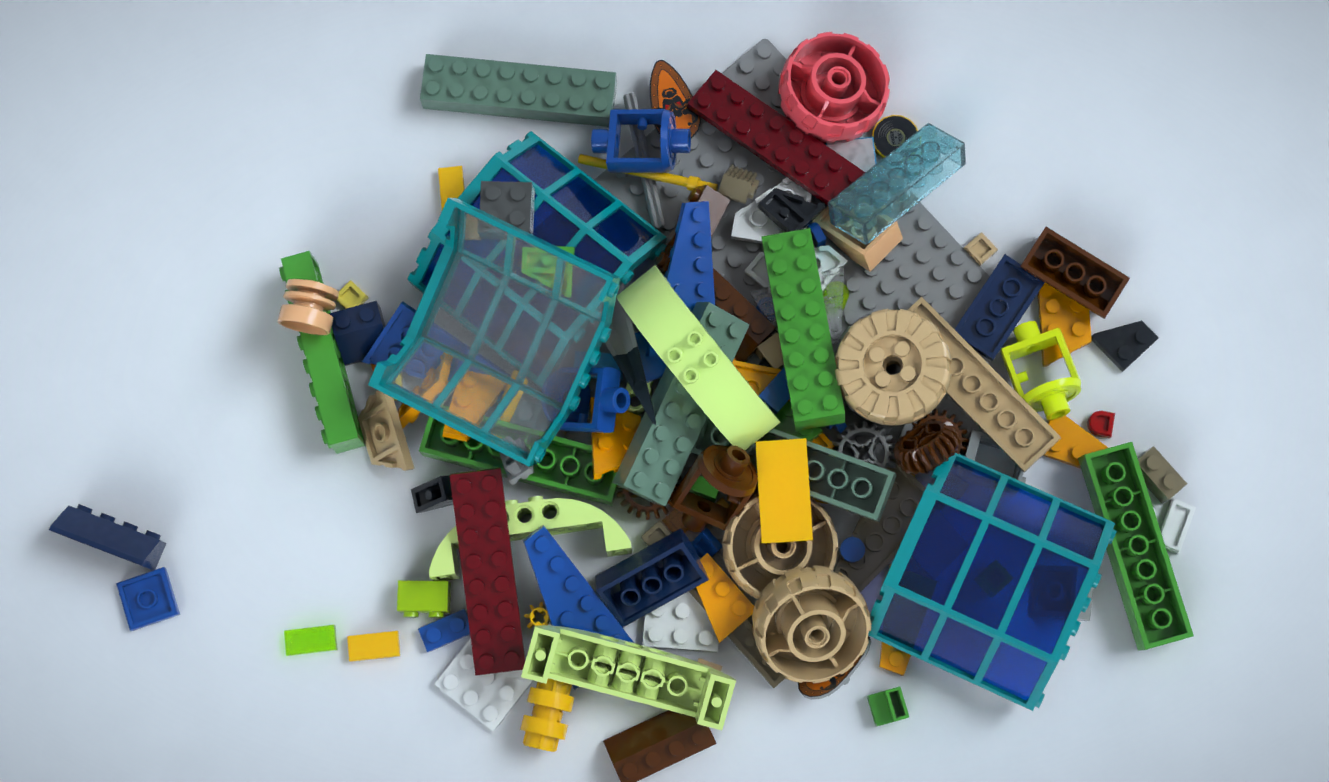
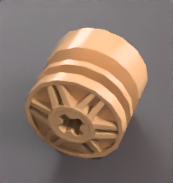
[277,279,339,335]

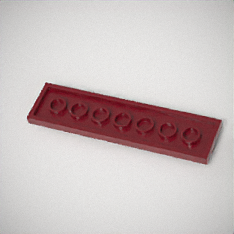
[687,70,872,216]
[450,468,525,676]

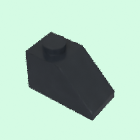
[411,475,453,513]

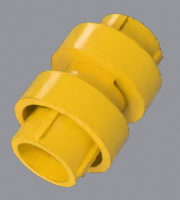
[520,678,575,752]

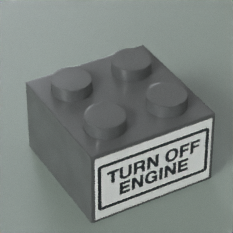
[479,181,535,238]

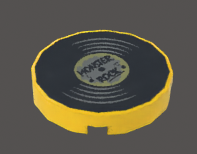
[872,115,919,163]

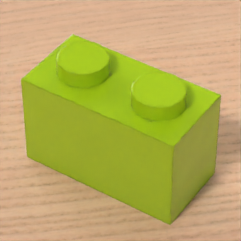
[397,580,451,618]

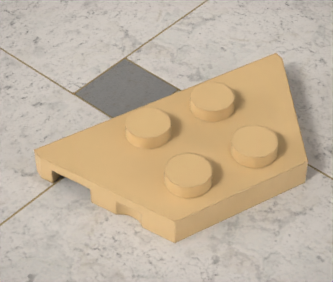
[358,390,415,471]

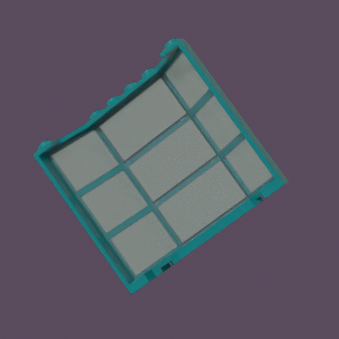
[368,198,620,467]

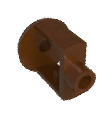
[671,445,758,532]

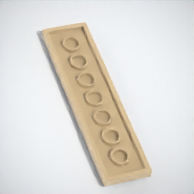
[908,297,1061,473]

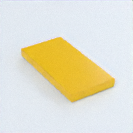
[755,438,813,544]

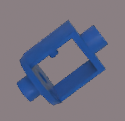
[591,109,691,173]
[541,366,630,433]

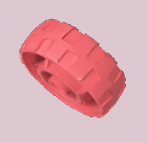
[778,32,890,144]

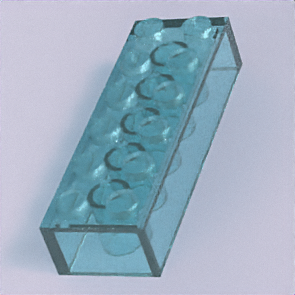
[828,123,966,245]

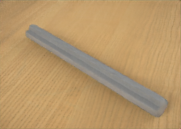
[623,93,665,230]

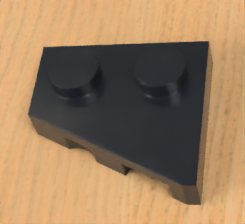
[757,188,825,232]
[1091,320,1159,372]

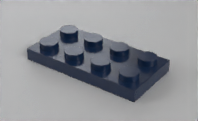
[954,254,1045,361]

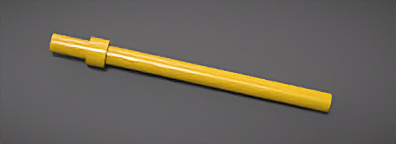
[578,154,718,191]

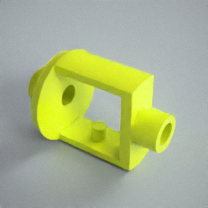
[1000,321,1081,420]

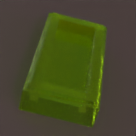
[284,625,338,656]

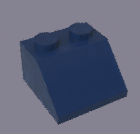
[329,301,385,366]

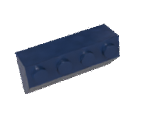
[49,504,167,570]
[595,528,709,628]

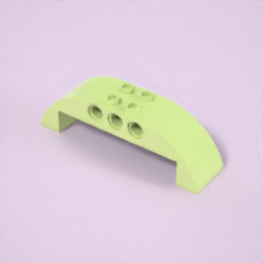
[616,265,781,450]
[429,496,632,581]
[521,625,736,730]

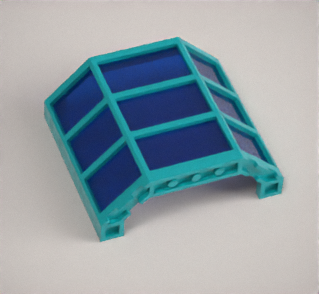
[407,131,667,389]
[868,453,1117,711]

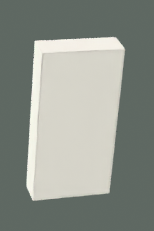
[1160,498,1196,554]

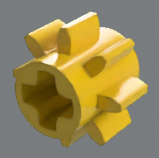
[524,602,550,629]

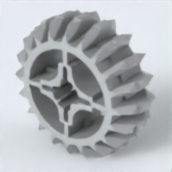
[832,421,896,471]

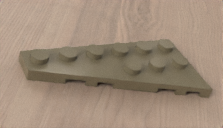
[834,459,945,592]

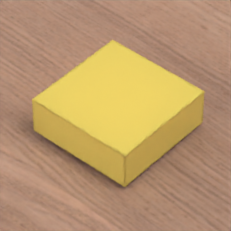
[336,280,369,309]

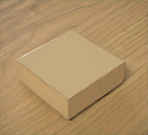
[964,232,998,266]

